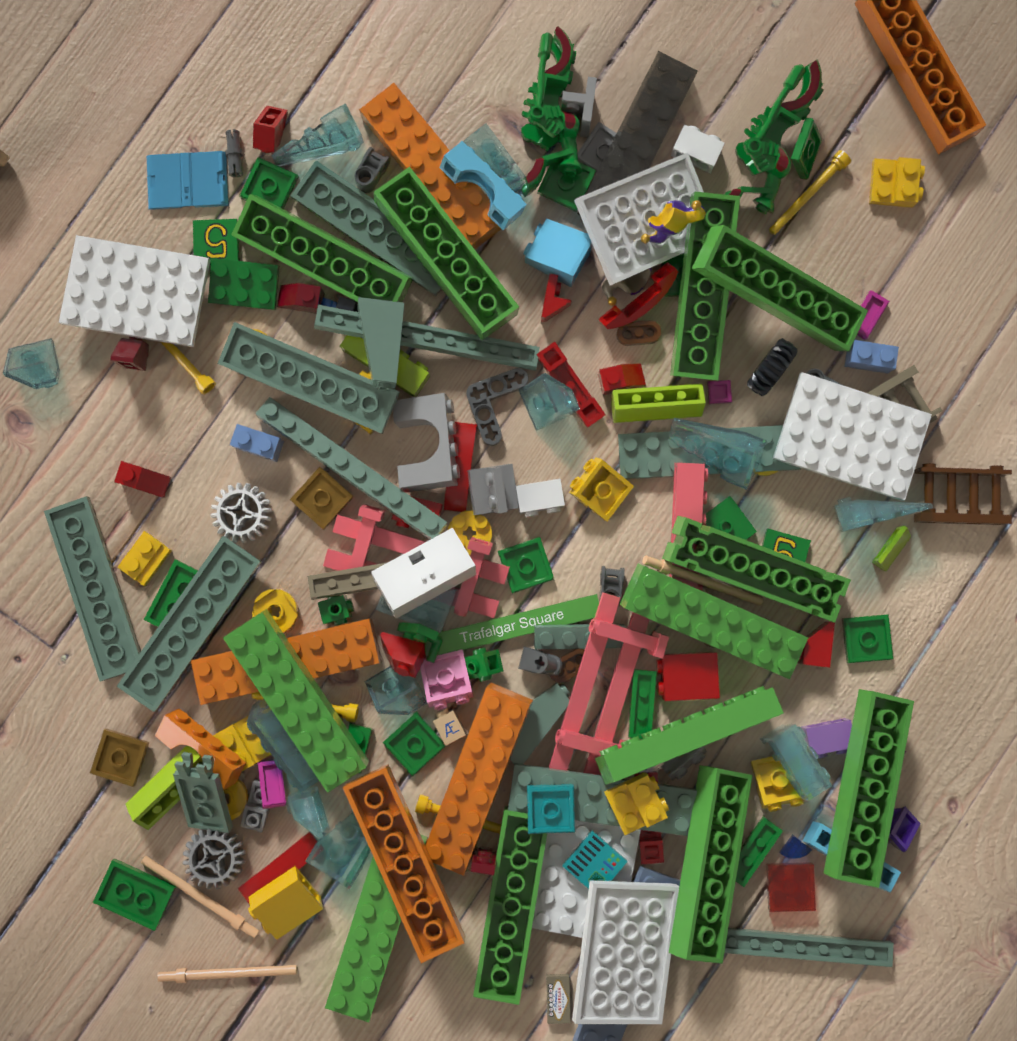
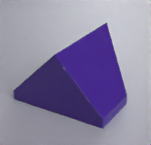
[888,806,921,852]

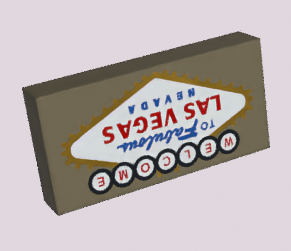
[546,974,571,1024]

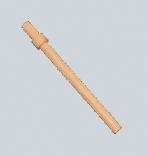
[642,555,763,606]
[141,856,260,938]
[158,965,297,983]

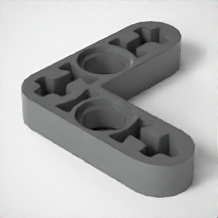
[466,368,528,446]

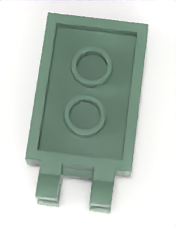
[173,752,233,833]

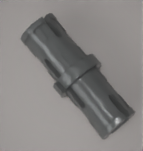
[225,129,243,177]

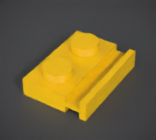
[117,531,172,586]

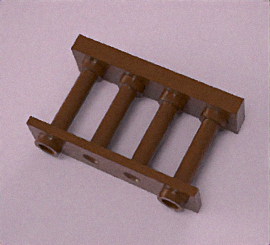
[914,463,1012,525]

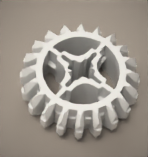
[211,483,272,543]

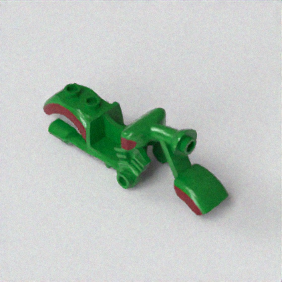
[521,26,582,197]
[724,59,824,214]

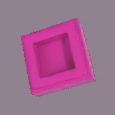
[707,380,732,404]

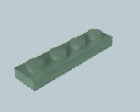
[534,624,625,649]

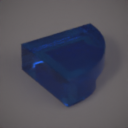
[779,834,812,859]

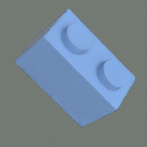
[844,340,899,374]
[230,424,284,462]

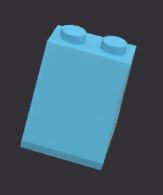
[523,218,593,287]

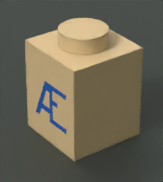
[433,708,466,746]

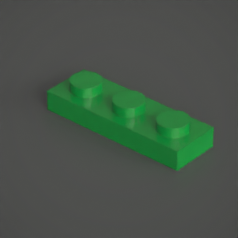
[628,669,657,739]
[736,816,783,887]

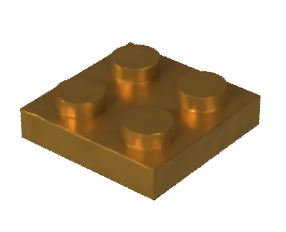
[290,467,354,530]
[90,729,149,787]

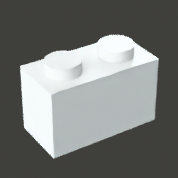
[671,124,725,174]
[516,479,565,517]

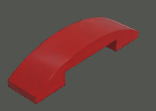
[598,262,678,329]
[536,341,606,428]
[444,422,477,512]
[634,771,664,865]
[237,831,324,903]

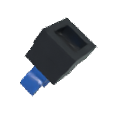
[321,297,358,312]

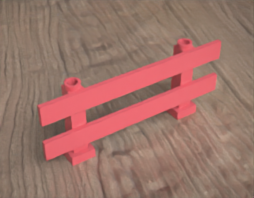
[323,504,510,618]
[549,592,669,776]

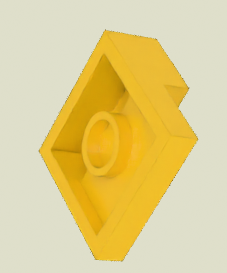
[869,157,925,208]
[569,457,634,522]
[213,712,278,771]
[751,751,809,812]
[604,772,669,835]

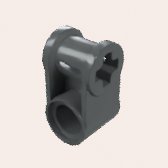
[354,147,391,193]
[599,566,625,605]
[518,647,562,676]

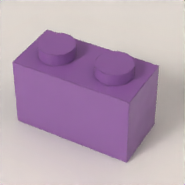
[801,718,852,759]

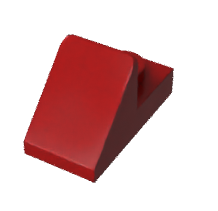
[541,273,572,322]

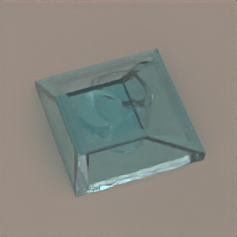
[3,338,60,389]
[519,373,580,431]
[364,666,428,715]
[286,786,330,839]

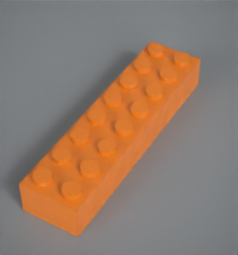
[855,0,986,155]
[359,83,501,250]
[191,618,382,705]
[425,683,533,876]
[343,764,466,963]

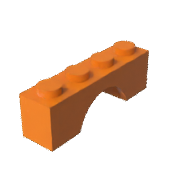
[155,708,246,791]

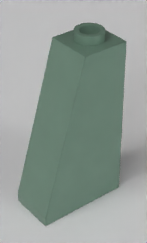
[358,297,404,391]
[510,682,571,764]

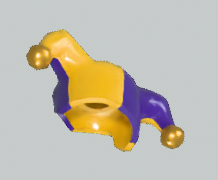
[641,200,706,244]

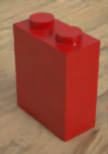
[656,652,720,701]

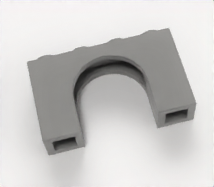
[393,393,460,493]

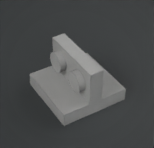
[561,77,597,138]
[467,464,519,515]

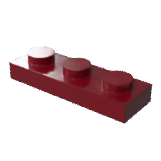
[471,847,496,875]

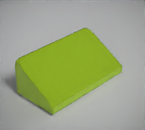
[872,526,911,572]

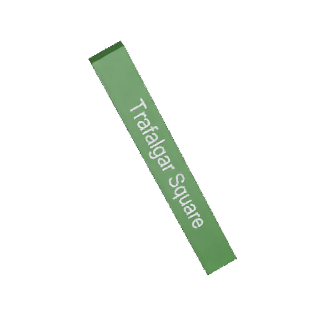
[424,594,599,657]

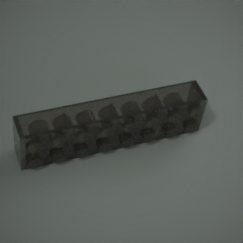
[577,51,698,215]

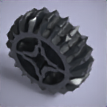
[747,338,798,396]

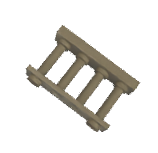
[867,365,943,424]

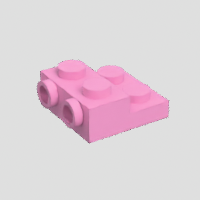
[420,649,474,710]

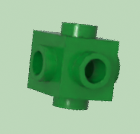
[317,595,354,626]
[464,648,504,682]

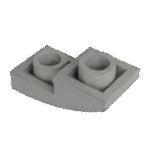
[240,778,270,833]

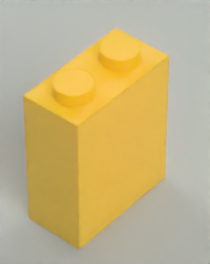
[248,866,323,940]

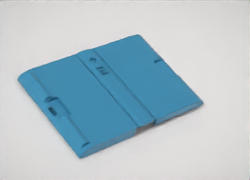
[146,151,229,210]

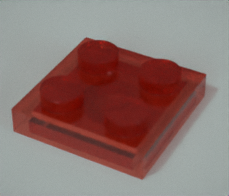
[766,862,816,912]

